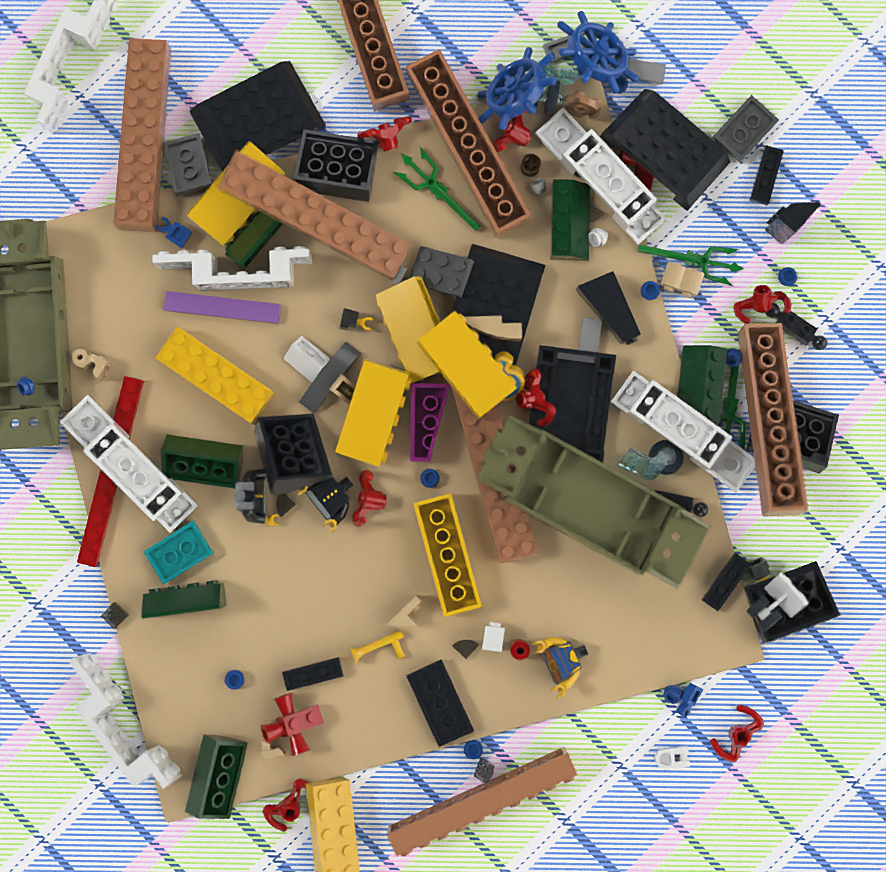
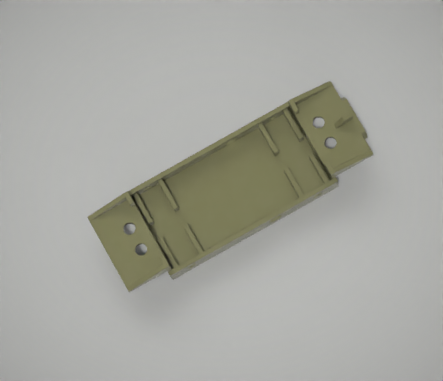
[0,218,72,450]
[476,416,710,589]

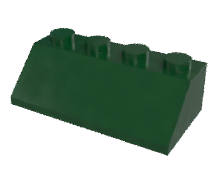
[550,179,590,261]
[225,212,283,271]
[677,345,727,425]
[161,434,243,489]
[141,580,227,619]
[185,734,248,819]

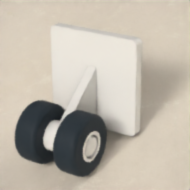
[747,573,808,631]

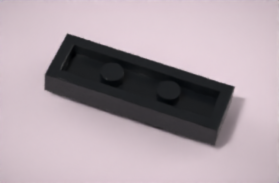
[749,145,784,206]
[701,553,751,611]
[282,657,344,691]

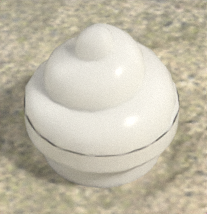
[588,228,608,247]

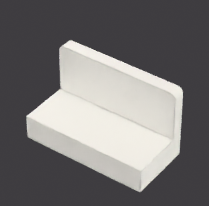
[284,336,330,382]

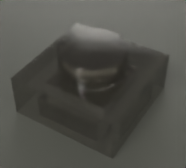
[101,602,129,630]
[473,758,495,784]

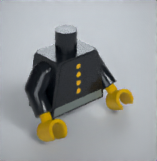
[235,469,280,526]
[297,476,354,533]

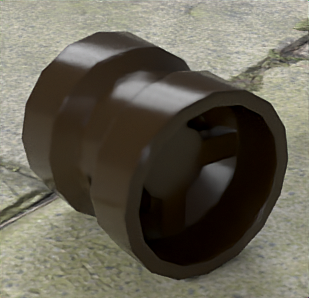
[521,154,541,177]

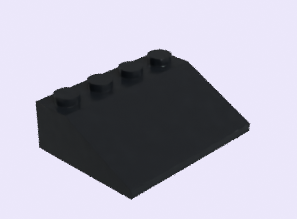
[293,129,379,202]
[746,400,839,474]
[254,413,333,494]
[744,561,840,645]

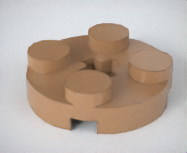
[562,91,602,119]

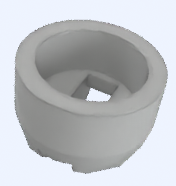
[530,179,546,195]

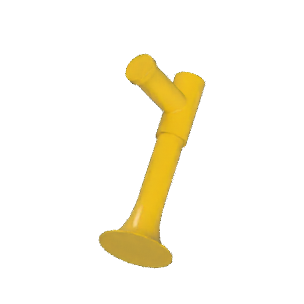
[349,630,405,664]

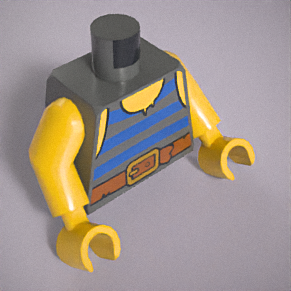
[531,637,589,699]

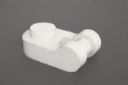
[654,746,690,769]

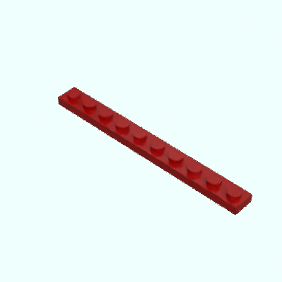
[77,376,144,567]

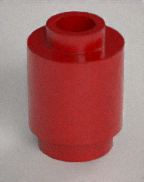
[510,639,530,660]

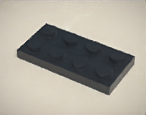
[406,659,474,747]

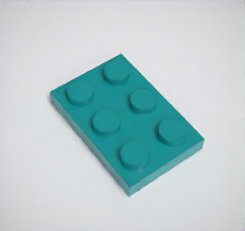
[144,521,214,585]

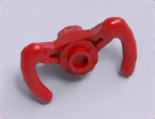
[492,111,532,153]
[357,116,412,152]
[733,285,792,324]
[516,369,556,426]
[352,470,387,527]
[710,705,764,762]
[262,779,309,832]

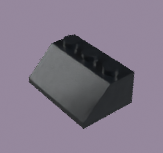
[765,202,821,245]

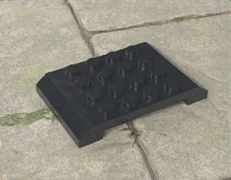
[189,60,326,172]
[600,89,731,211]
[451,244,545,366]
[529,345,616,463]

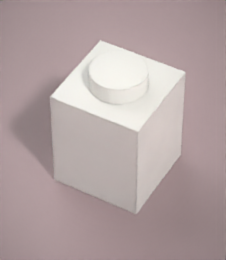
[482,622,505,652]

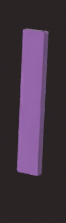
[164,291,281,324]

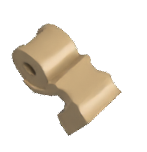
[71,349,112,381]
[259,720,286,760]

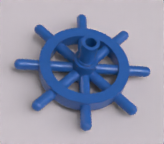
[557,11,639,94]
[477,47,557,130]

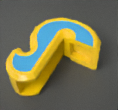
[494,351,526,401]

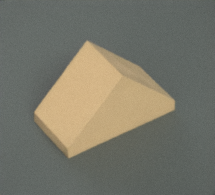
[329,374,356,406]

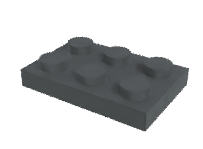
[712,95,779,163]
[163,133,212,196]
[409,246,474,298]

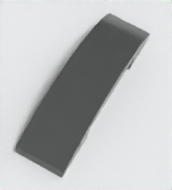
[299,342,361,414]

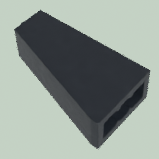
[576,271,641,345]

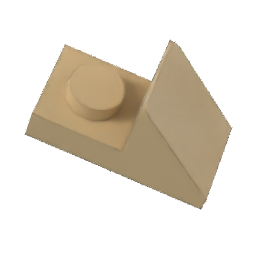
[388,595,422,627]

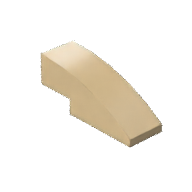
[464,316,522,341]

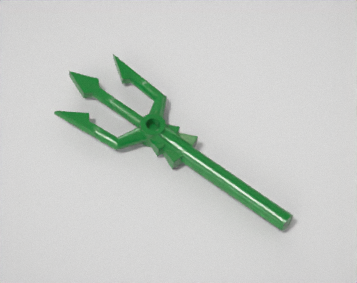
[393,145,481,231]
[638,244,744,286]
[720,349,746,450]

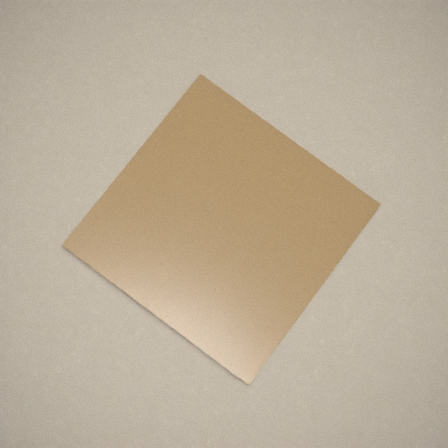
[19,77,764,823]

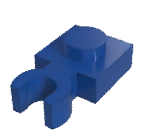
[156,217,193,248]
[676,682,704,718]

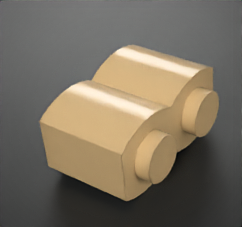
[660,262,705,299]

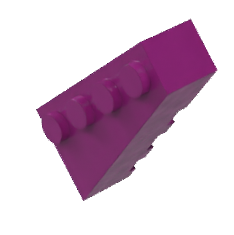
[410,383,450,462]

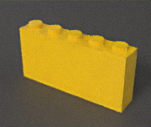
[186,141,285,246]
[375,276,440,383]
[417,311,517,419]
[335,359,412,466]

